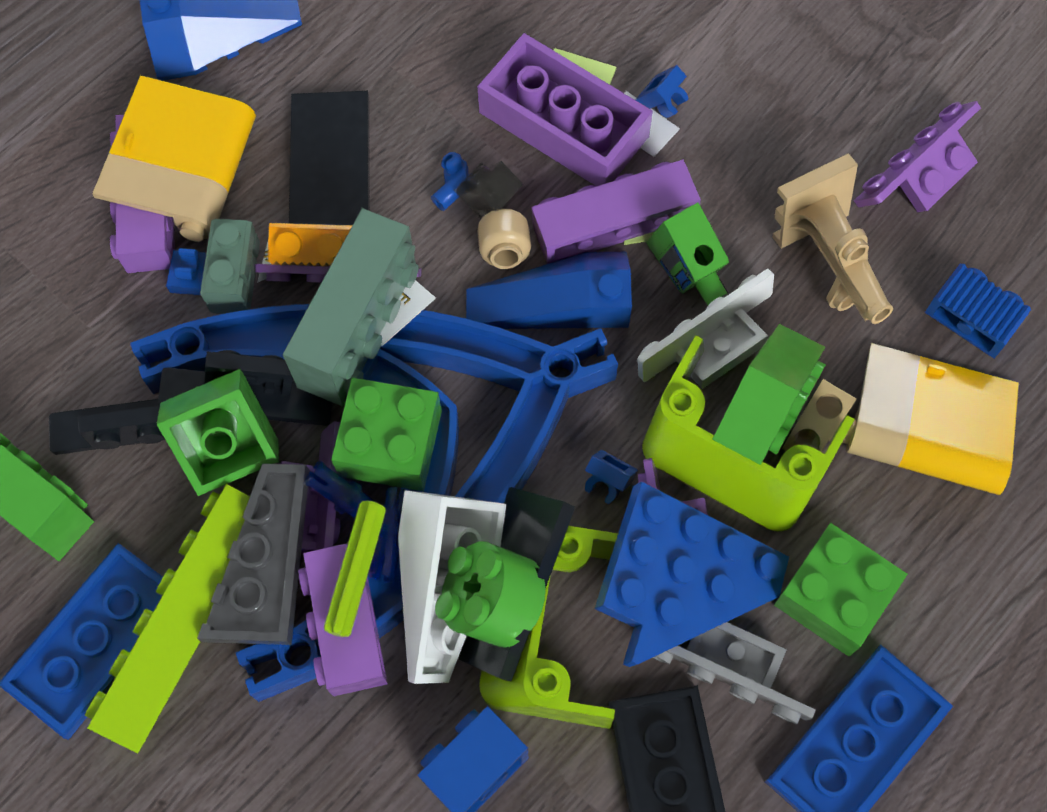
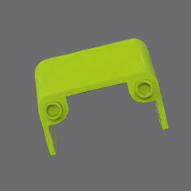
[642,335,855,532]
[479,526,618,729]

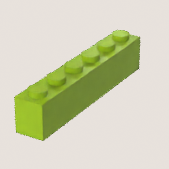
[85,484,250,754]

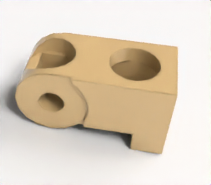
[782,379,856,452]

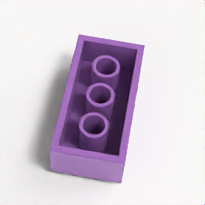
[477,33,653,186]

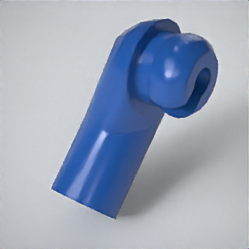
[431,152,470,211]

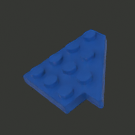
[594,482,789,667]

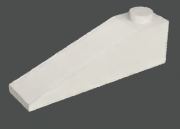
[398,490,506,684]

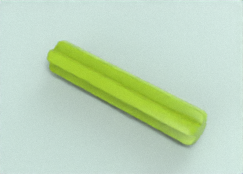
[323,501,386,637]

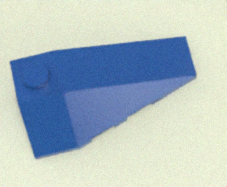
[140,0,302,81]
[466,251,632,329]

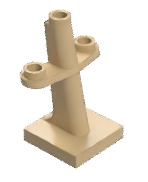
[773,153,893,324]

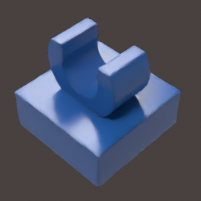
[635,65,689,118]
[166,248,206,295]
[585,450,638,504]

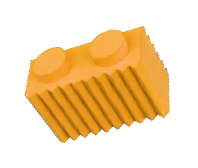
[268,223,353,267]

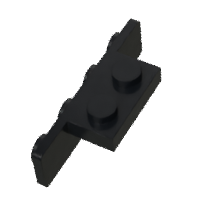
[158,350,332,426]
[49,399,165,455]

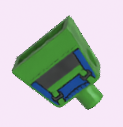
[646,202,729,306]

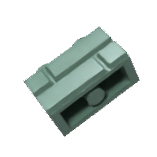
[200,219,260,314]

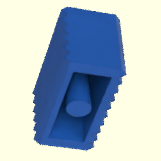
[925,263,1031,359]

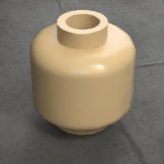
[477,208,531,269]

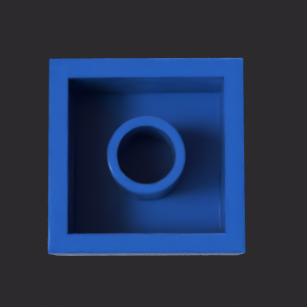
[418,706,529,812]

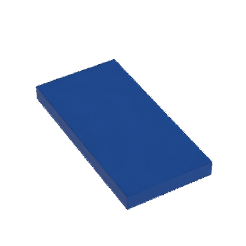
[0,543,163,740]
[765,645,953,812]

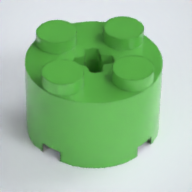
[435,541,546,648]

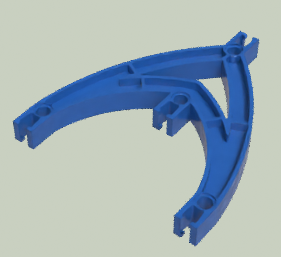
[130,304,618,702]

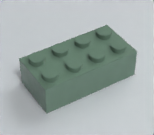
[283,208,419,407]

